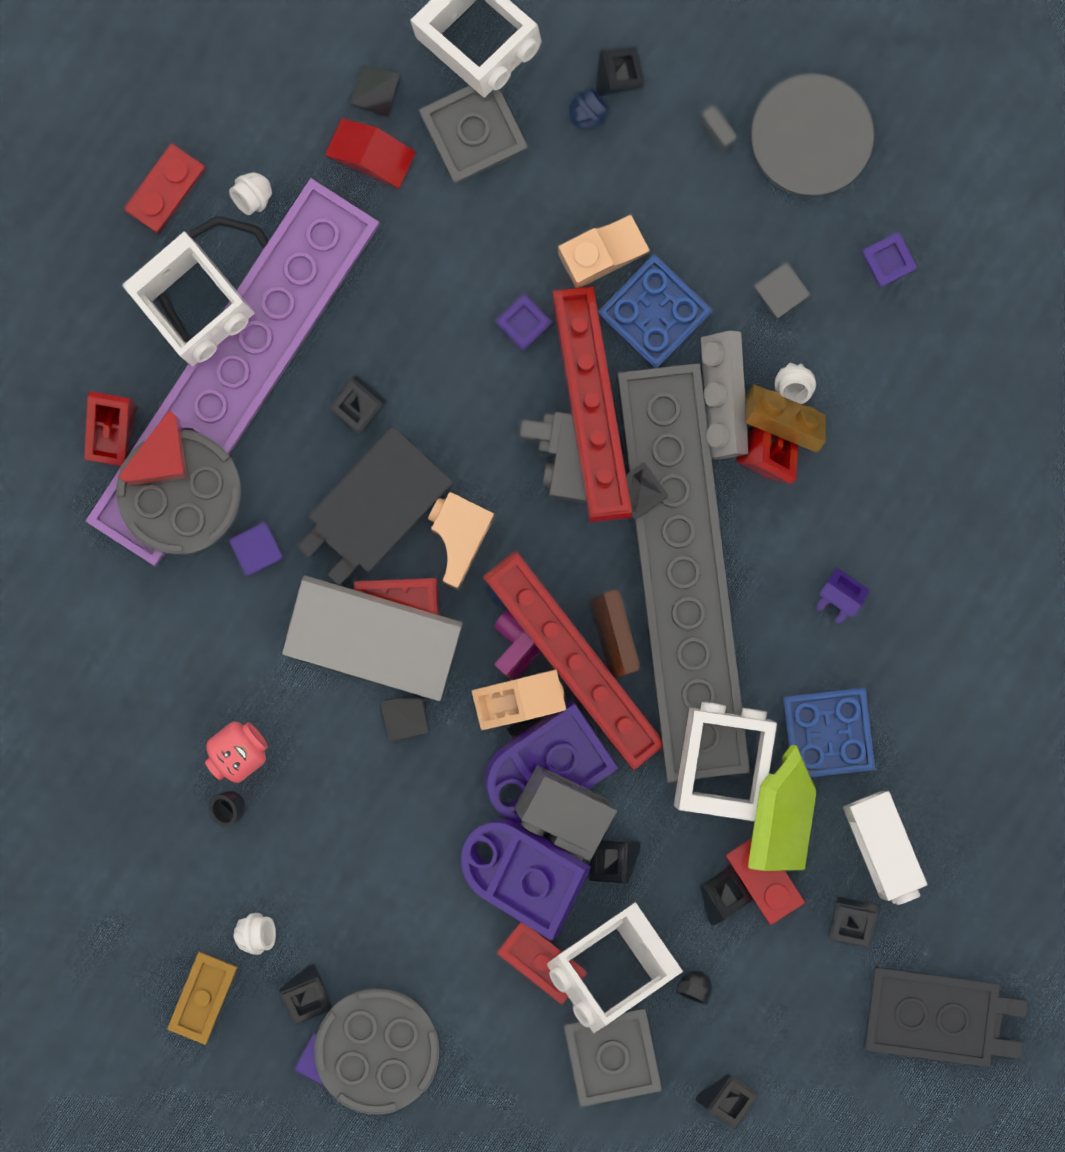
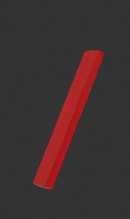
[552,286,632,523]
[483,551,663,770]

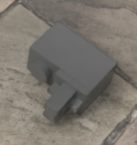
[519,412,586,504]
[514,765,617,861]

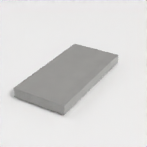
[282,575,463,701]

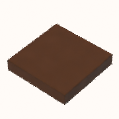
[589,589,640,679]

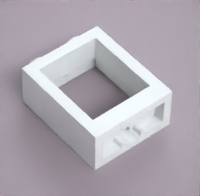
[410,0,542,98]
[122,231,255,367]
[674,702,777,821]
[843,791,927,905]
[547,902,683,1033]

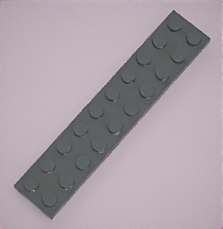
[618,363,750,782]

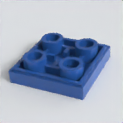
[598,254,713,369]
[782,688,875,777]

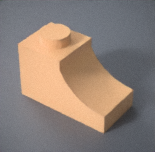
[558,215,650,288]
[428,492,495,590]
[471,670,566,730]

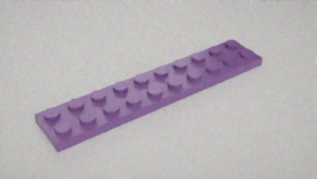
[86,178,380,567]

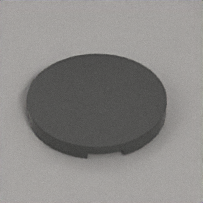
[751,74,874,196]
[116,430,241,555]
[314,988,439,1114]

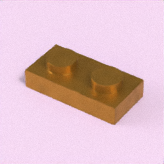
[745,384,826,453]
[167,951,238,1045]

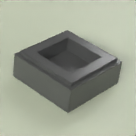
[699,105,737,154]
[753,262,811,320]

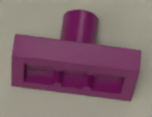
[494,610,541,680]

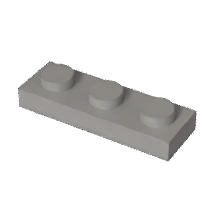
[701,331,749,460]

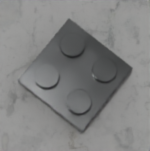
[419,85,528,185]
[564,1008,662,1107]

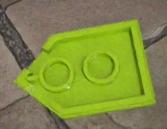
[748,745,816,871]

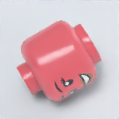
[205,721,268,783]

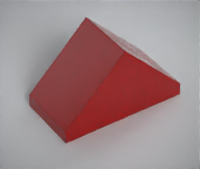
[325,119,416,190]
[84,391,137,466]
[118,411,188,486]
[736,426,798,484]

